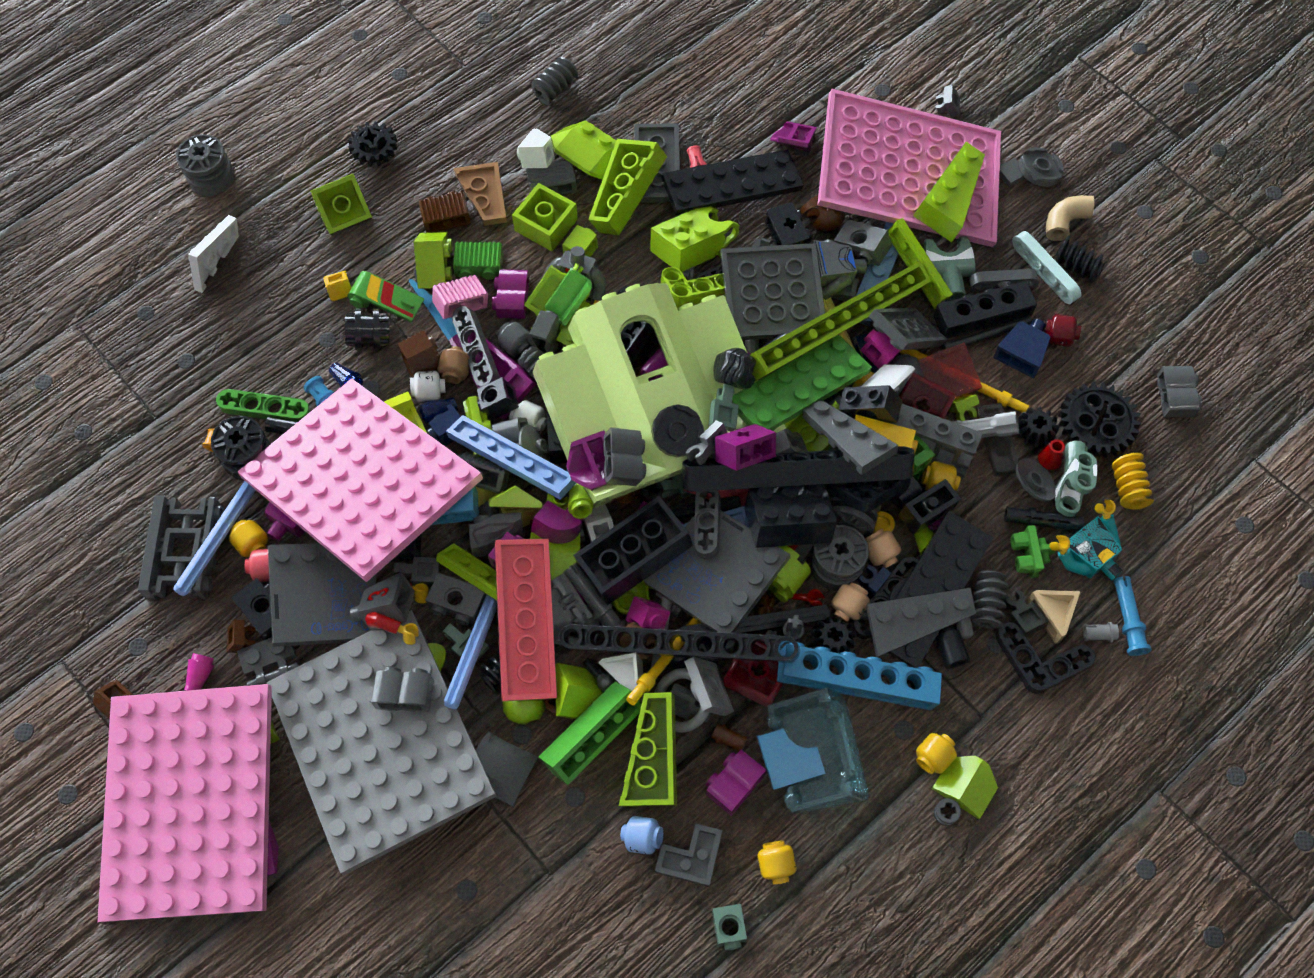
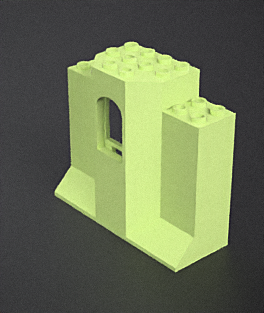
[533,283,786,509]

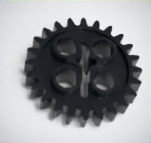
[1058,382,1141,458]

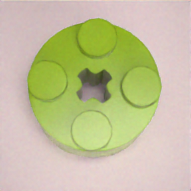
[768,546,811,602]

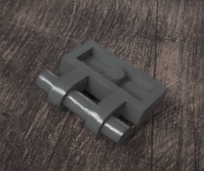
[237,637,300,686]

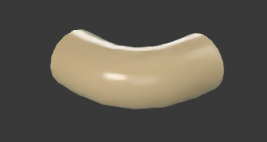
[1046,195,1094,241]

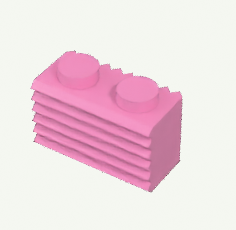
[432,275,488,319]

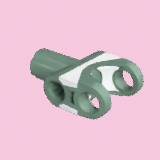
[923,236,975,301]
[1055,441,1097,517]

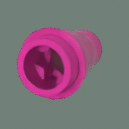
[184,653,214,691]

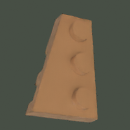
[453,162,507,226]

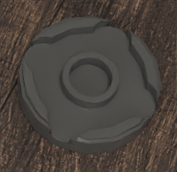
[1018,147,1064,187]

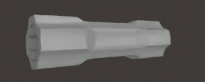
[951,411,1019,438]

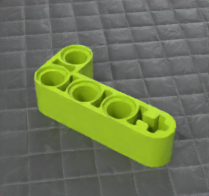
[661,267,726,311]

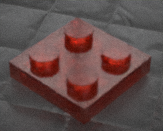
[918,342,982,399]

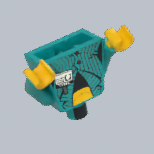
[1049,499,1123,581]

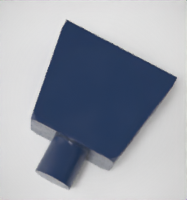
[993,319,1050,379]

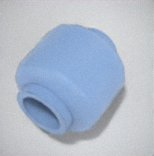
[620,816,663,855]

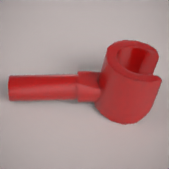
[790,589,825,606]

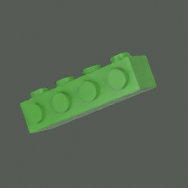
[539,681,642,785]

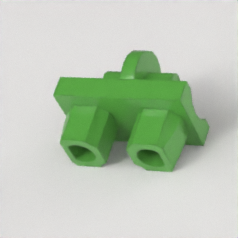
[1010,525,1056,578]

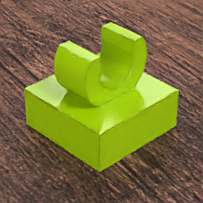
[948,394,980,421]

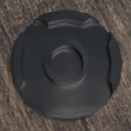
[651,404,704,457]

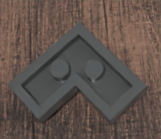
[655,824,723,887]

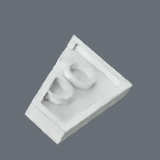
[188,215,239,293]

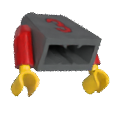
[350,572,429,645]

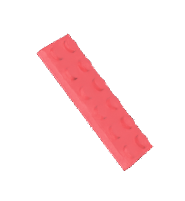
[495,539,557,702]

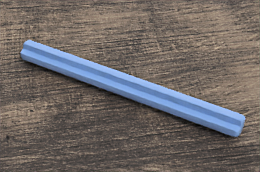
[174,481,256,596]
[444,594,497,709]

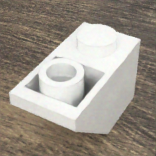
[517,129,555,168]
[583,504,614,543]

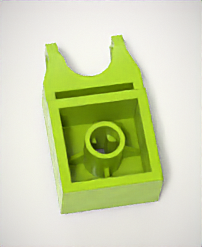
[650,206,739,272]

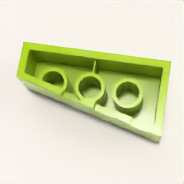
[588,139,667,235]
[913,142,985,242]
[619,692,677,807]

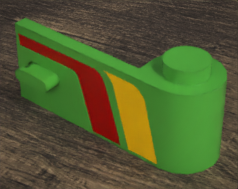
[347,271,424,323]

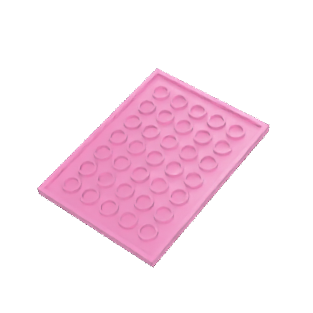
[817,89,1001,247]
[237,379,483,582]
[98,684,272,922]

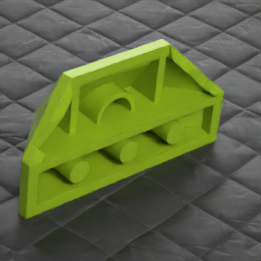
[551,120,616,180]

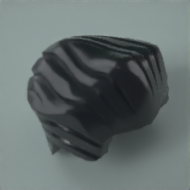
[713,348,756,389]

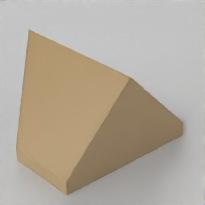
[1027,590,1080,644]

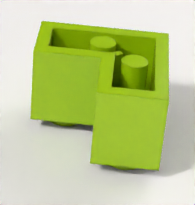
[414,232,453,289]

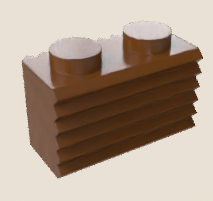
[418,191,471,233]
[398,331,440,378]

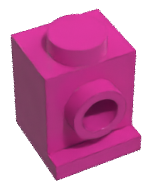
[860,329,901,369]
[625,596,671,629]

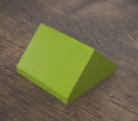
[310,174,372,234]

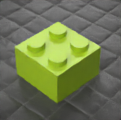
[512,183,578,251]

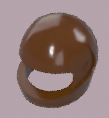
[799,194,845,232]

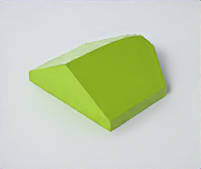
[488,486,542,508]
[555,663,603,719]
[932,756,998,819]

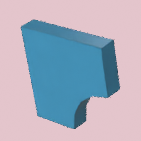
[757,728,825,790]

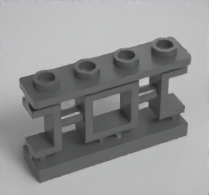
[891,404,982,479]
[138,495,224,599]

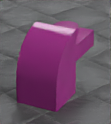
[531,501,584,544]

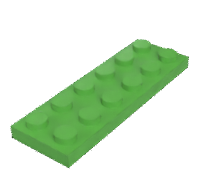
[732,335,872,431]

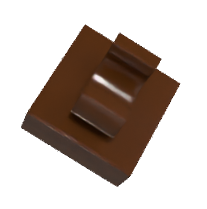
[227,619,255,653]

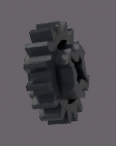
[348,121,398,167]

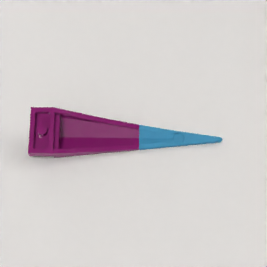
[409,279,536,419]

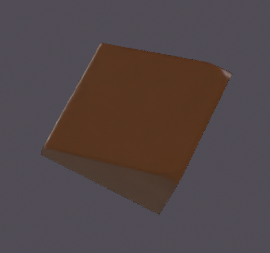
[93,679,134,719]

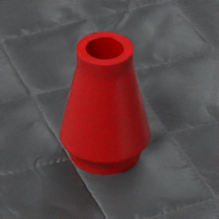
[1038,439,1065,470]

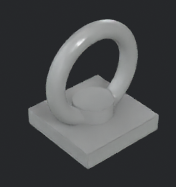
[654,657,734,733]

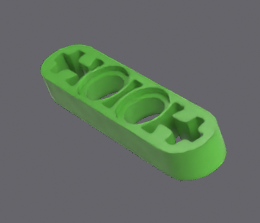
[216,389,311,422]

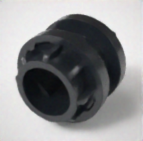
[345,308,389,350]

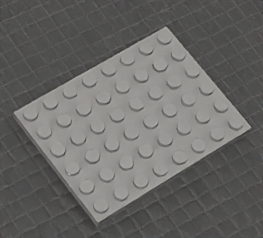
[266,610,497,875]

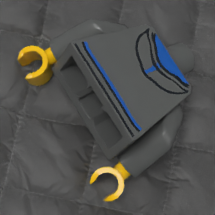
[813,239,867,300]

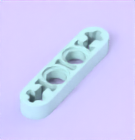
[1012,231,1081,304]

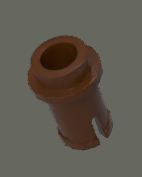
[711,723,747,752]

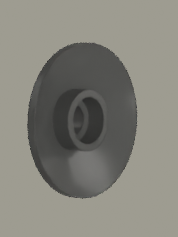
[518,425,548,460]
[1016,458,1056,502]

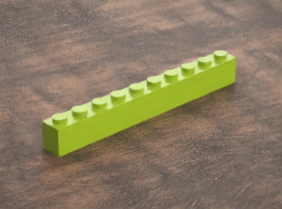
[750,261,932,381]

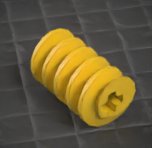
[1112,453,1154,510]

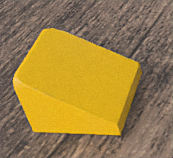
[323,271,351,301]

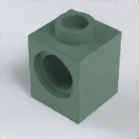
[712,904,747,951]

